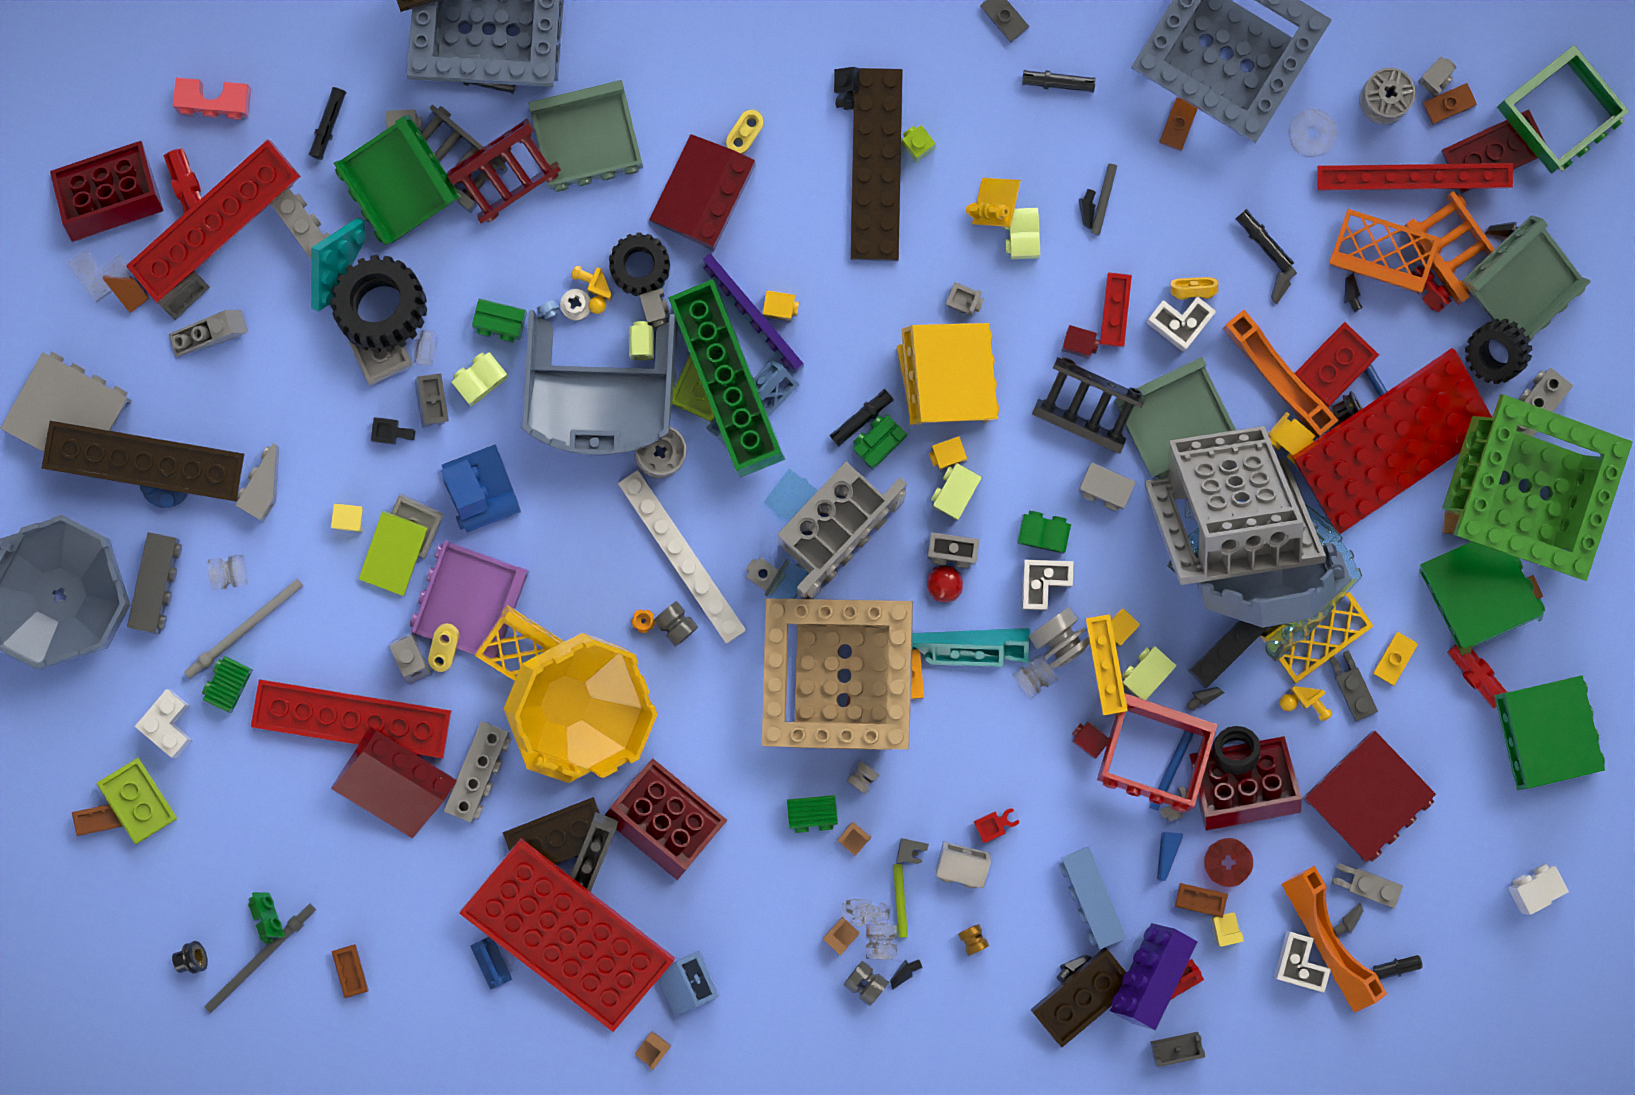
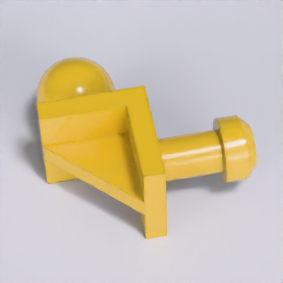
[571,266,613,314]
[1279,686,1332,721]

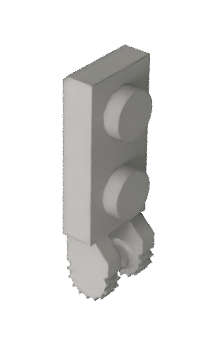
[1331,863,1403,908]

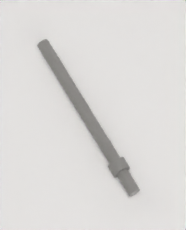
[184,579,303,679]

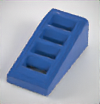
[1157,832,1183,881]

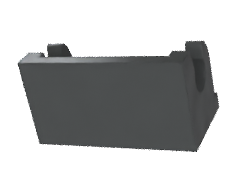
[414,373,449,428]
[896,838,929,864]
[1150,1032,1206,1067]

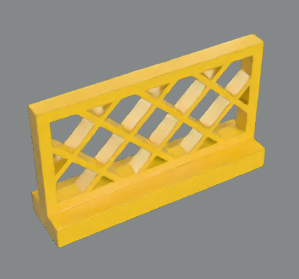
[1260,586,1373,683]
[475,605,565,681]
[1085,614,1128,715]

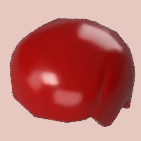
[927,565,963,603]

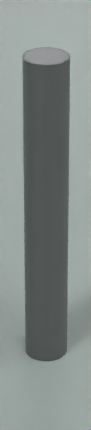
[1091,163,1117,235]

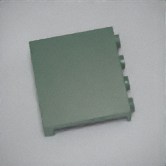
[528,80,643,192]
[1462,215,1591,343]
[1114,356,1236,479]

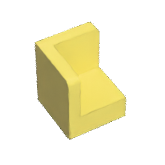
[331,503,363,532]
[1211,912,1244,947]

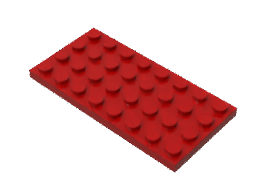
[1292,348,1492,535]
[459,838,675,1032]

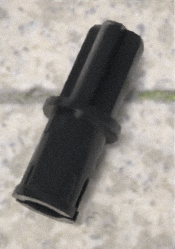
[1373,955,1423,980]

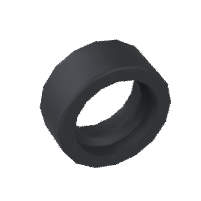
[1214,726,1260,775]

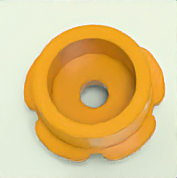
[631,609,655,633]

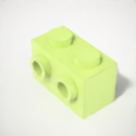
[931,463,982,521]
[1121,646,1177,700]

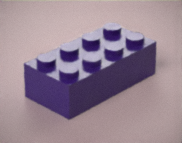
[1110,923,1198,1031]

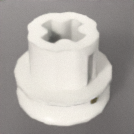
[560,289,591,321]

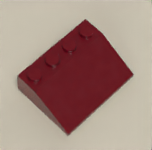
[649,134,756,251]
[50,141,164,242]
[331,726,457,838]
[1189,736,1302,831]
[605,758,727,881]

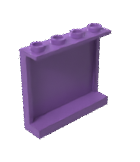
[410,541,529,658]

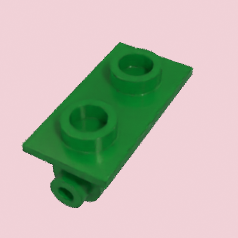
[248,892,285,944]

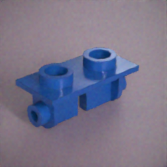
[470,937,513,990]

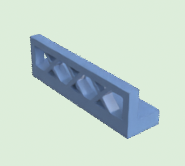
[706,359,800,448]

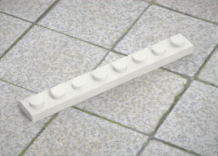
[618,470,746,644]

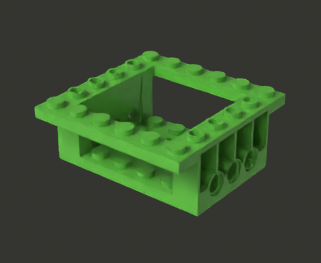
[1442,394,1633,581]

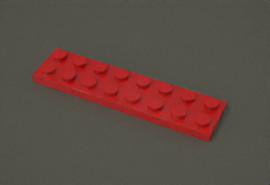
[126,139,301,303]
[251,679,452,759]

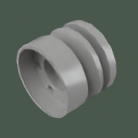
[1359,68,1415,125]
[634,426,687,479]
[1028,607,1090,670]

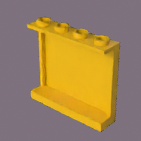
[901,323,999,425]

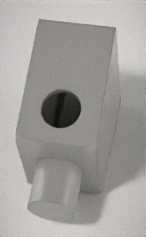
[389,633,432,684]

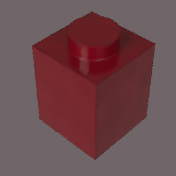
[1061,325,1100,359]
[1071,722,1109,759]

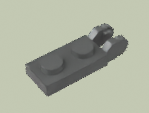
[1329,650,1378,721]

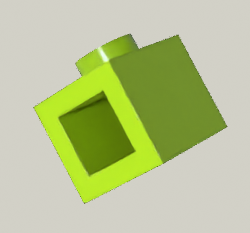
[902,125,936,163]

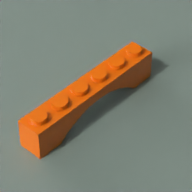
[1222,310,1339,439]
[1281,865,1387,1013]

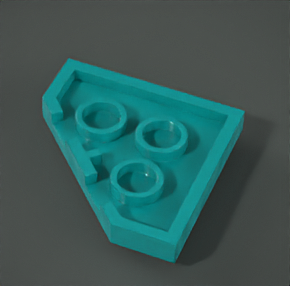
[311,217,366,312]

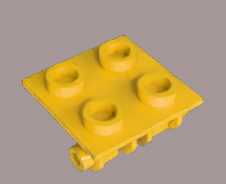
[965,178,1021,227]

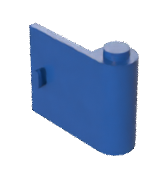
[441,444,521,533]

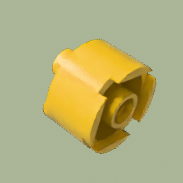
[1268,412,1315,466]

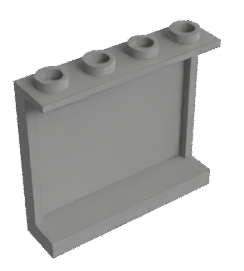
[0,351,132,452]

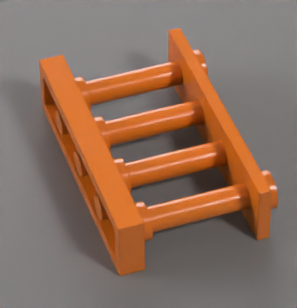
[1404,191,1495,305]

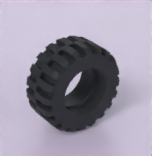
[330,255,427,353]

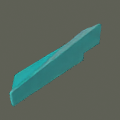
[912,628,1030,667]

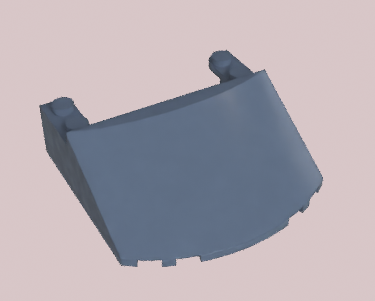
[522,310,678,455]

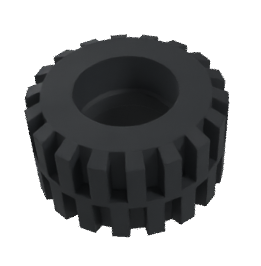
[609,232,670,296]
[1465,319,1533,384]

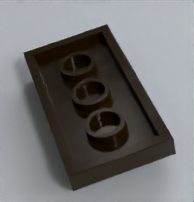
[502,797,600,864]
[1031,947,1126,1048]

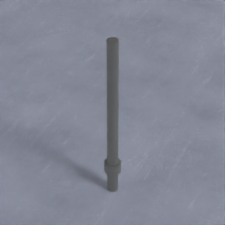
[204,903,317,1013]

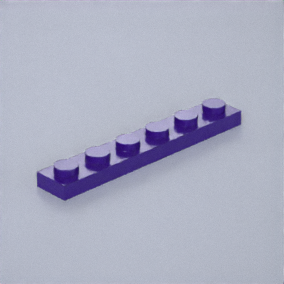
[703,253,804,372]

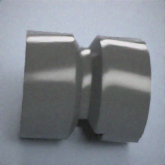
[653,601,698,647]
[843,960,889,1006]

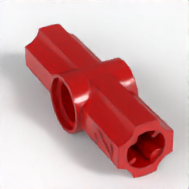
[163,148,202,213]
[1447,644,1508,709]

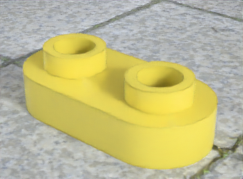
[726,110,764,154]
[428,623,459,672]

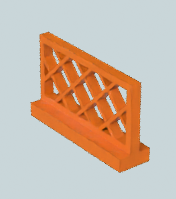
[1329,209,1441,294]

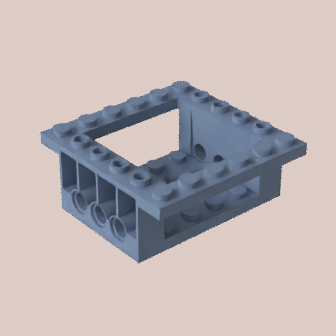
[407,0,564,87]
[1131,0,1332,144]

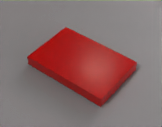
[1294,322,1380,407]

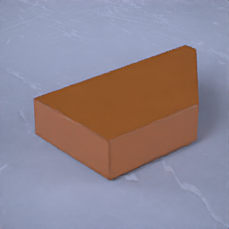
[102,275,149,313]

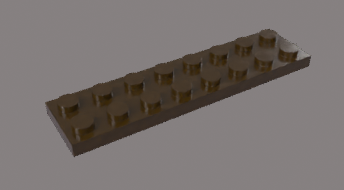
[850,68,903,261]
[41,421,245,502]

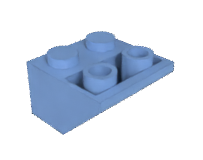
[658,951,719,1016]

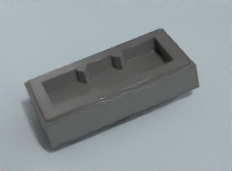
[980,0,1029,43]
[158,271,210,320]

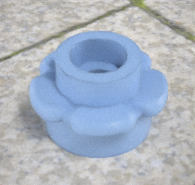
[536,300,559,320]

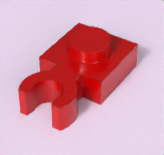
[973,808,1020,844]

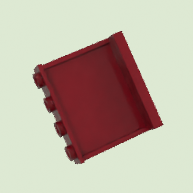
[1302,731,1436,862]

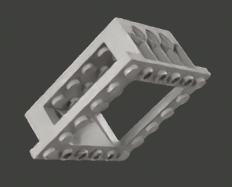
[1145,426,1326,585]
[777,461,907,599]

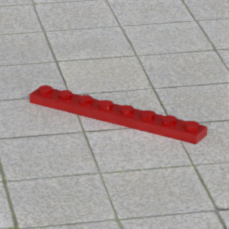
[1317,163,1513,191]

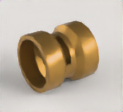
[958,924,990,956]

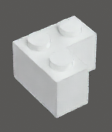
[1146,296,1216,353]
[1022,560,1074,611]
[135,689,192,758]
[1508,863,1569,915]
[1274,931,1331,993]

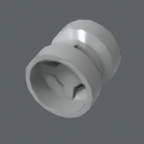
[846,761,880,795]

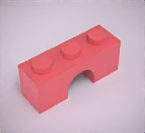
[173,77,251,120]

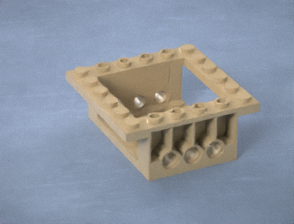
[762,598,913,750]

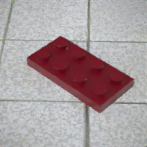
[1441,109,1545,194]

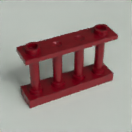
[447,118,561,224]

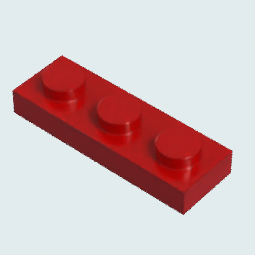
[1100,272,1132,348]

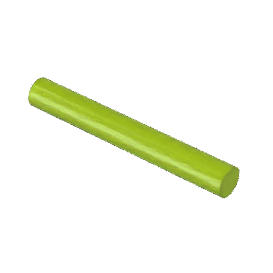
[893,864,908,938]

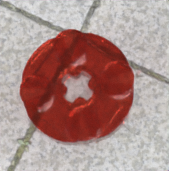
[1204,838,1253,887]

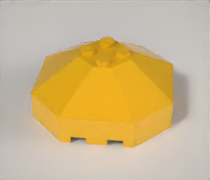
[503,633,658,783]

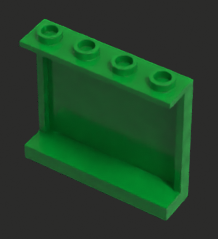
[333,115,462,245]
[1419,541,1545,656]
[1494,675,1605,791]

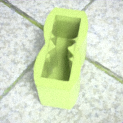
[1004,208,1040,260]
[629,321,654,361]
[452,352,508,407]

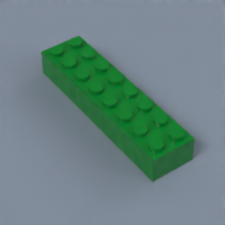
[668,279,786,478]

